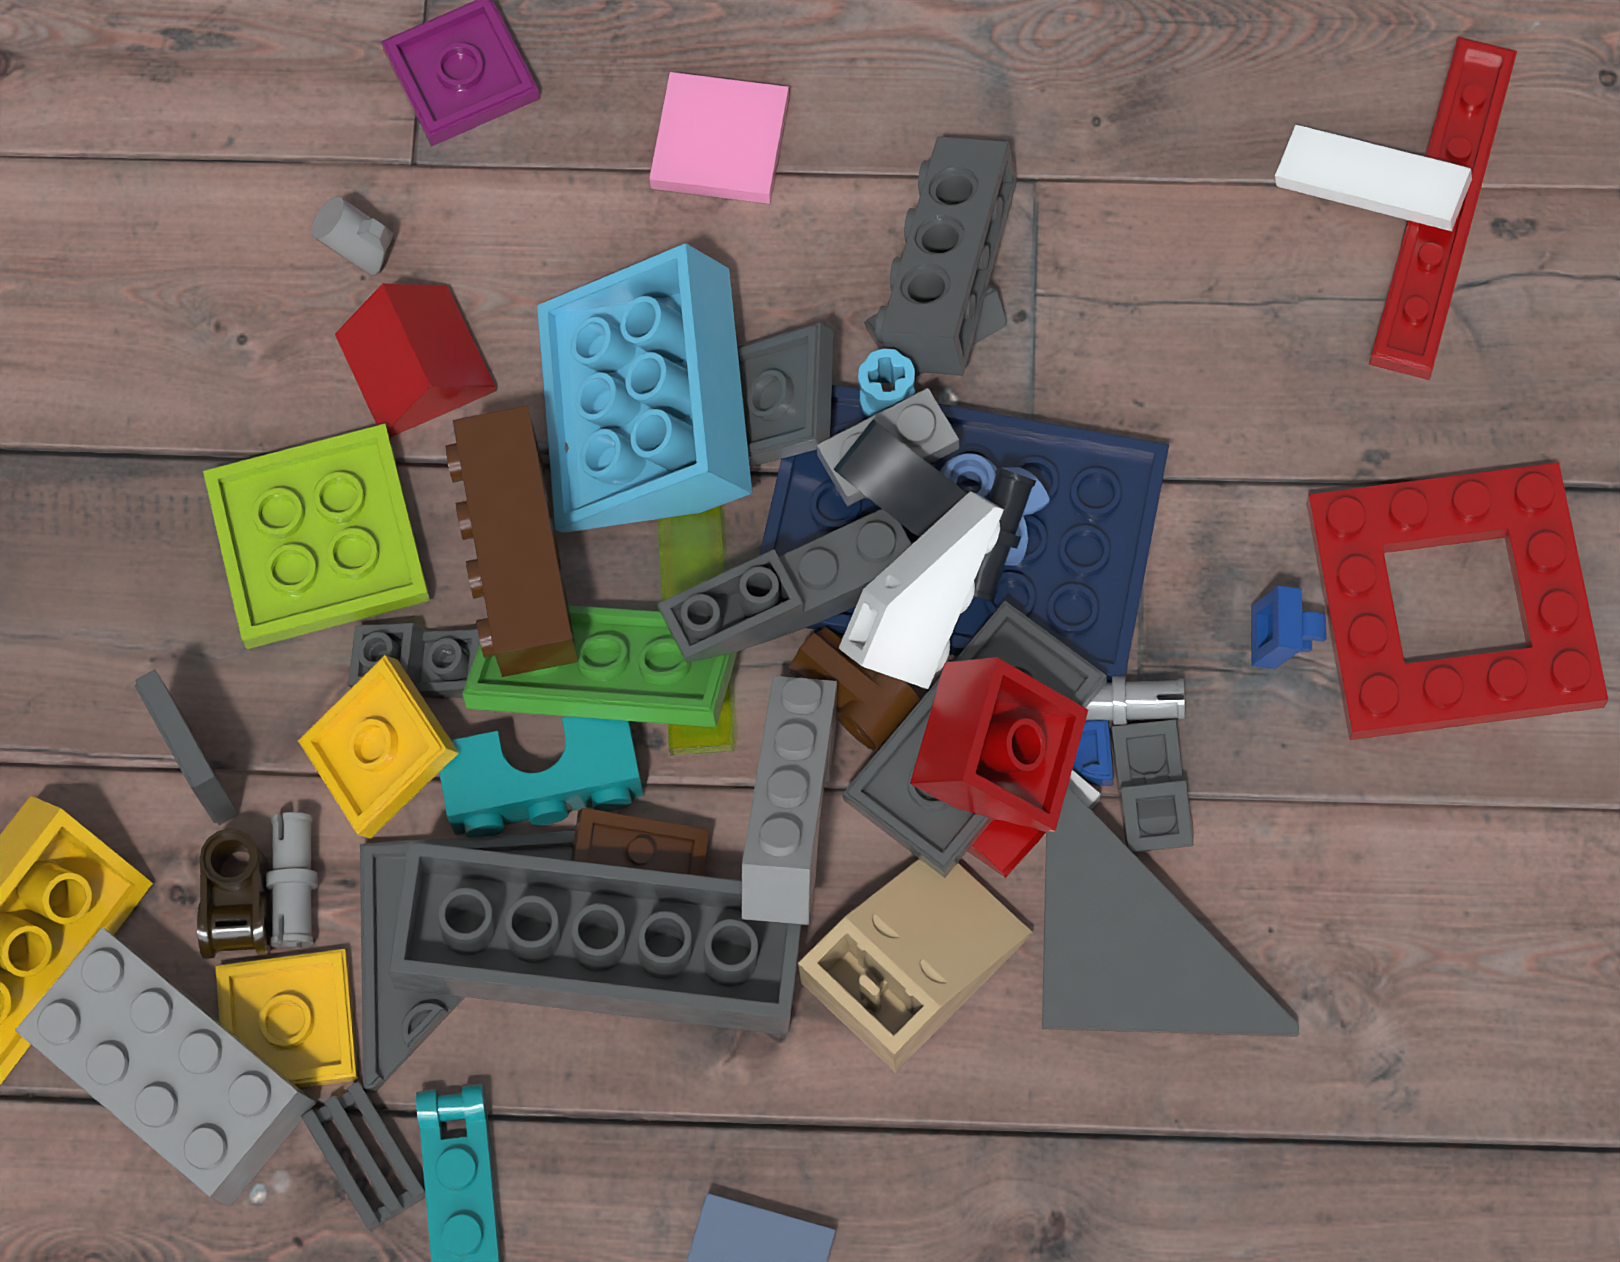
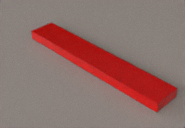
[1369,37,1517,380]

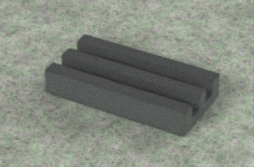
[301,1081,426,1232]

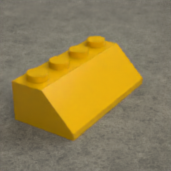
[0,795,153,1085]

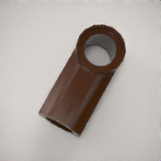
[789,626,921,752]

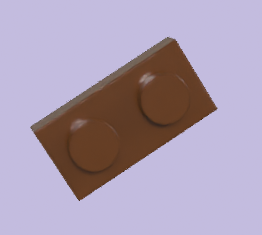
[570,808,710,876]

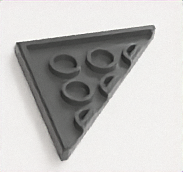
[1042,787,1299,1037]
[360,831,575,1093]

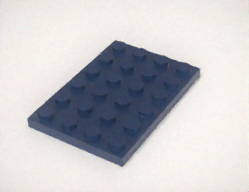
[759,385,1169,682]

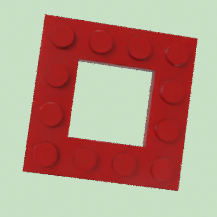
[1306,462,1609,740]

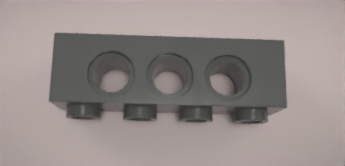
[875,136,1017,376]

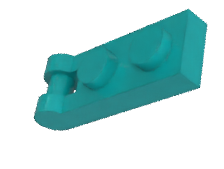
[416,1083,501,1262]

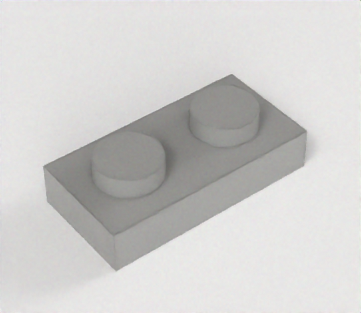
[816,388,959,506]

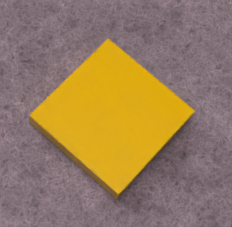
[298,655,459,839]
[215,949,359,1088]

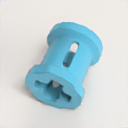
[858,349,915,418]

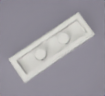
[1275,125,1472,231]

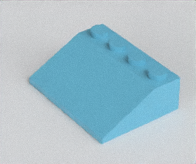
[537,243,752,533]

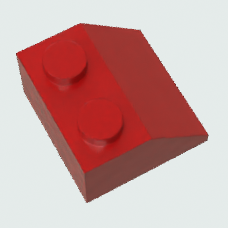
[910,657,1088,832]

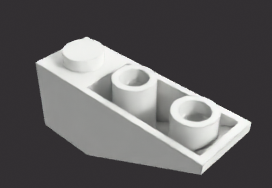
[839,491,1004,689]

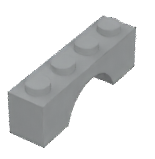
[742,676,837,925]

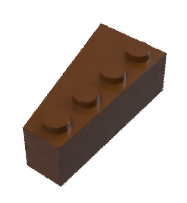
[445,405,578,677]

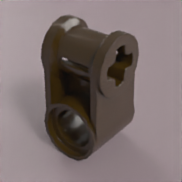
[197,828,273,959]

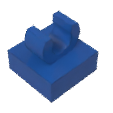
[1251,585,1326,669]

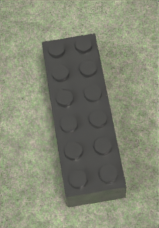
[389,842,801,1035]

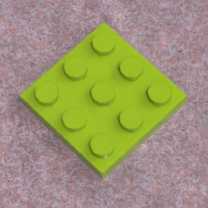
[203,424,431,650]

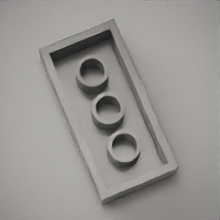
[15,927,316,1206]

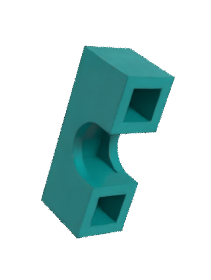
[439,716,644,838]

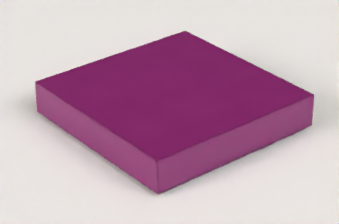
[381,0,540,147]

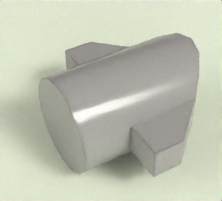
[311,196,394,275]

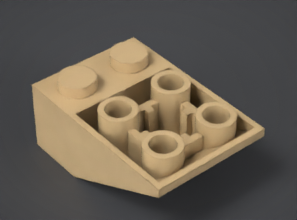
[798,859,1032,1073]

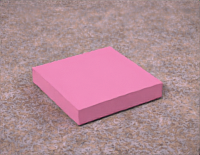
[649,72,789,204]

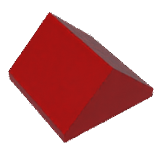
[335,283,497,438]

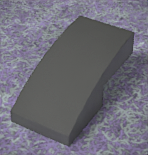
[1110,720,1194,853]

